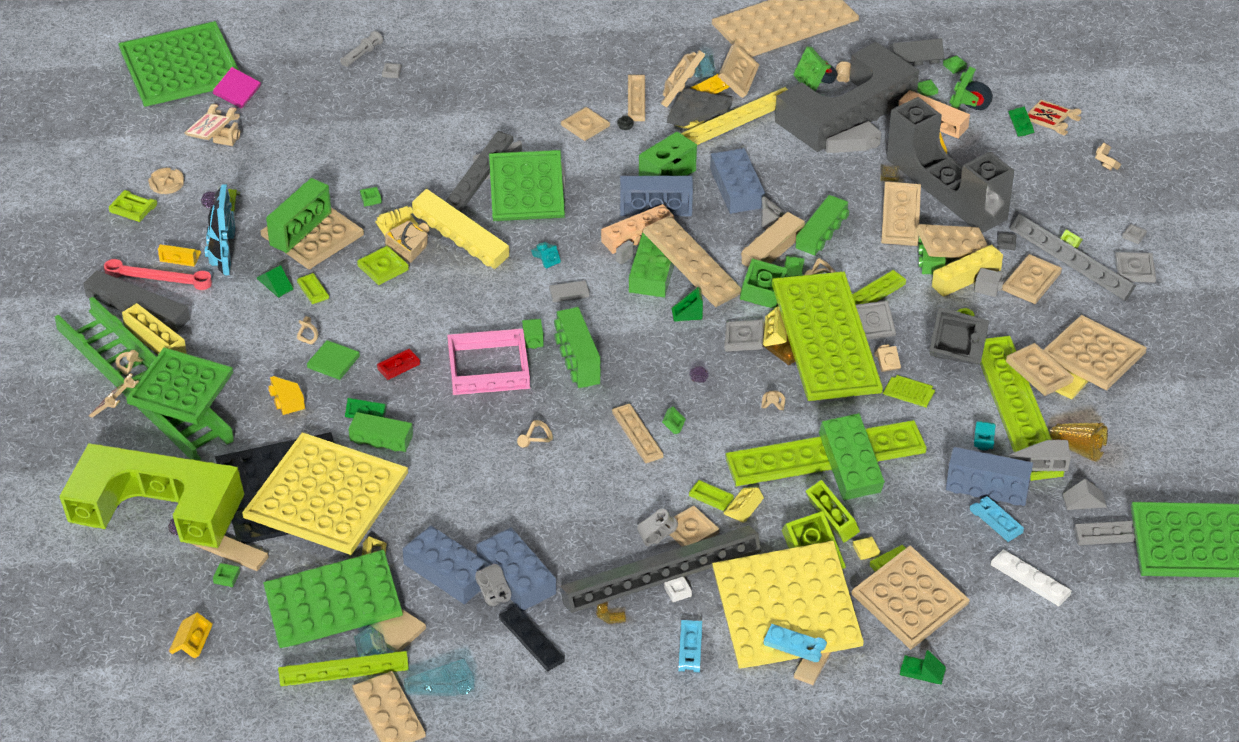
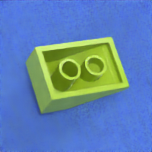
[781,511,846,569]

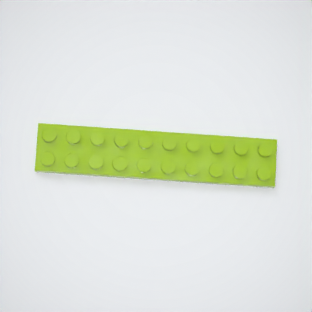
[980,336,1064,481]
[725,420,927,486]

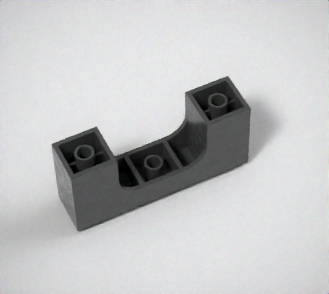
[775,42,919,152]
[887,97,1015,233]

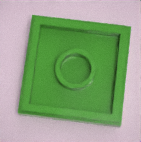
[307,340,360,380]

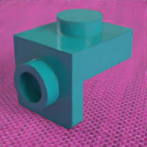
[531,242,561,269]
[974,421,996,450]

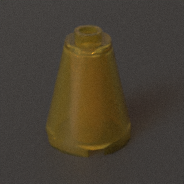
[1050,422,1108,462]

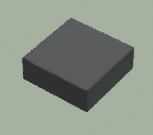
[997,233,1017,250]

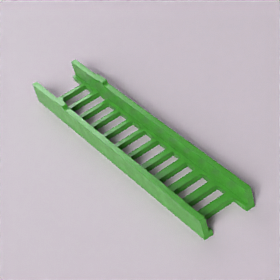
[54,297,234,461]

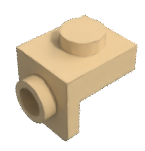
[213,122,240,146]
[1095,143,1121,170]
[874,345,901,372]

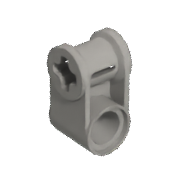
[637,509,678,547]
[475,564,511,606]

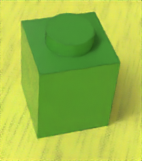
[522,319,544,349]

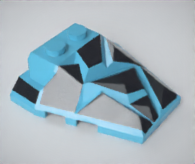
[205,184,236,275]

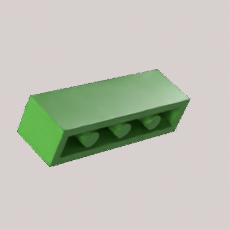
[796,195,849,256]

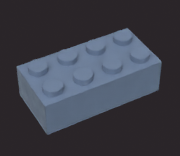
[710,148,765,214]
[620,176,693,216]
[946,447,1033,506]
[403,526,491,604]
[476,527,556,611]

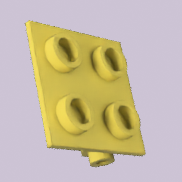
[375,206,419,236]

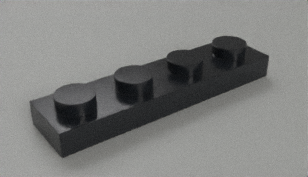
[499,606,565,672]

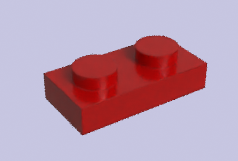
[377,349,420,380]

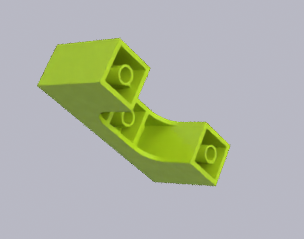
[59,443,244,548]

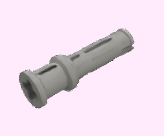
[340,31,383,67]

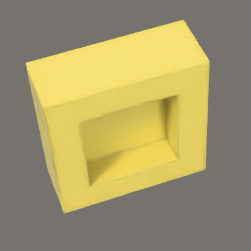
[853,537,880,560]

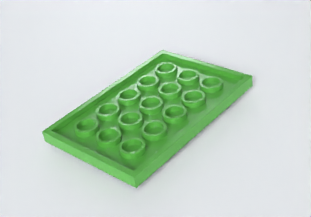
[1131,502,1239,578]
[263,550,403,648]

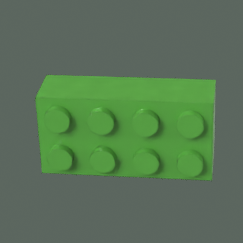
[266,178,331,253]
[629,233,674,298]
[554,307,600,388]
[819,413,885,501]

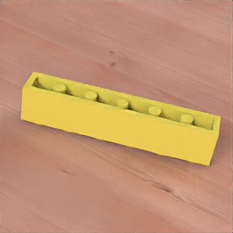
[412,189,509,269]

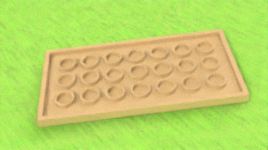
[712,0,859,57]

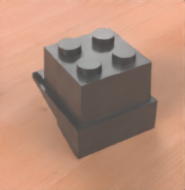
[929,307,989,365]

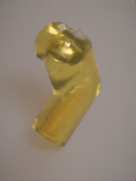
[596,604,626,624]

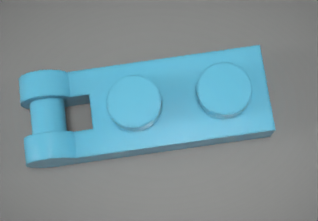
[970,496,1024,542]
[678,620,702,672]
[764,624,827,662]

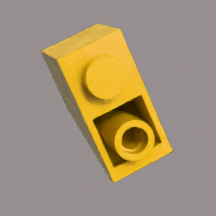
[268,376,305,415]

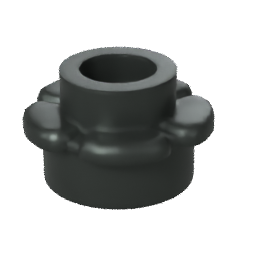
[617,116,634,130]

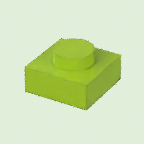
[1060,230,1083,249]

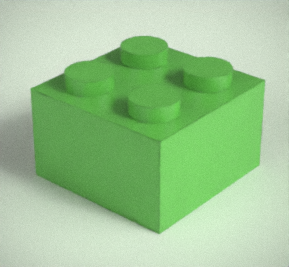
[740,258,788,308]

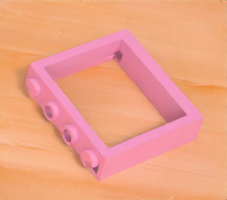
[447,329,530,395]

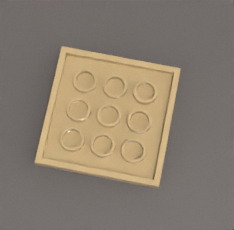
[261,208,364,269]
[1043,315,1147,390]
[851,546,970,650]

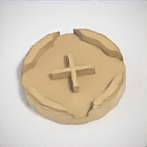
[148,168,184,194]

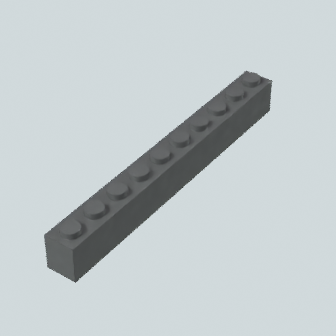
[559,526,761,613]

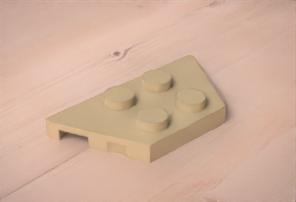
[661,50,706,107]

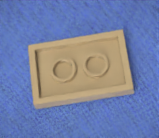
[718,43,759,97]
[1002,254,1062,304]
[1006,343,1074,396]

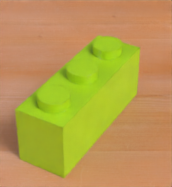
[805,480,860,543]

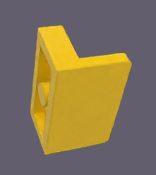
[690,73,729,95]
[158,244,201,267]
[169,612,213,658]

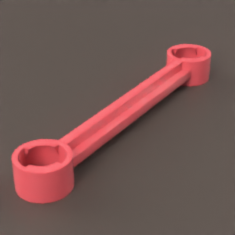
[104,259,212,290]

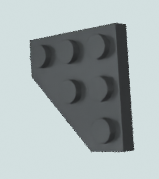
[667,88,732,127]

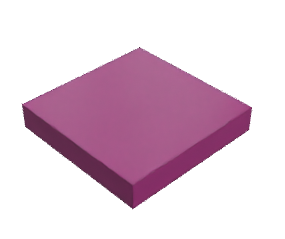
[213,67,261,108]

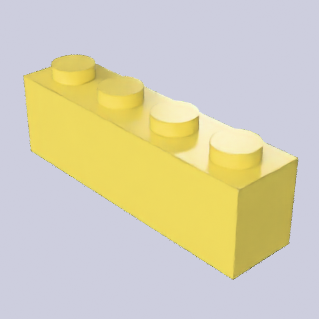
[932,244,1003,297]
[122,303,187,354]

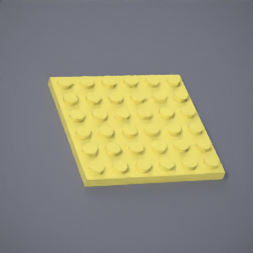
[243,432,408,555]
[712,541,864,669]

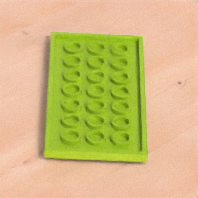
[772,271,883,401]

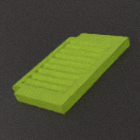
[883,375,935,408]

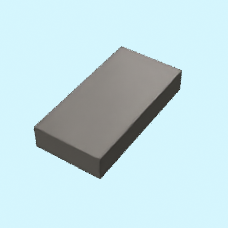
[549,281,589,302]

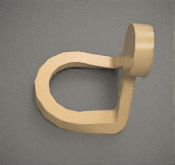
[804,258,836,275]
[297,316,318,344]
[116,350,143,375]
[761,391,785,410]
[517,420,553,447]

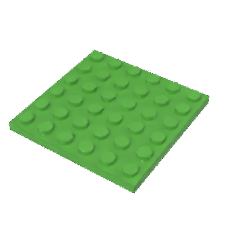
[118,21,239,107]

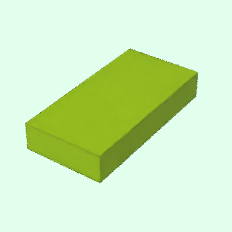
[297,273,329,304]
[689,480,734,511]

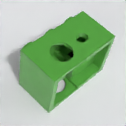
[639,132,697,176]

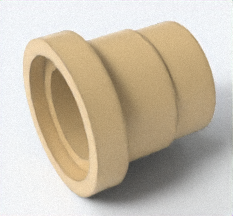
[836,62,851,82]

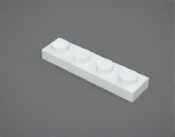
[991,549,1072,606]

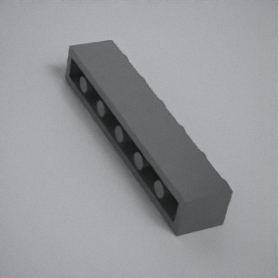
[83,270,190,333]

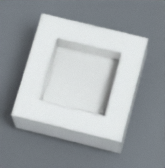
[664,577,692,602]

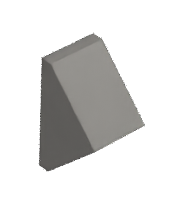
[761,196,786,228]
[1063,479,1107,510]

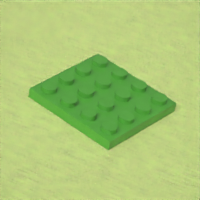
[489,150,565,221]
[126,347,233,425]

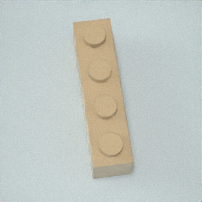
[741,212,805,268]

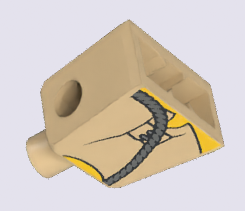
[385,221,430,263]

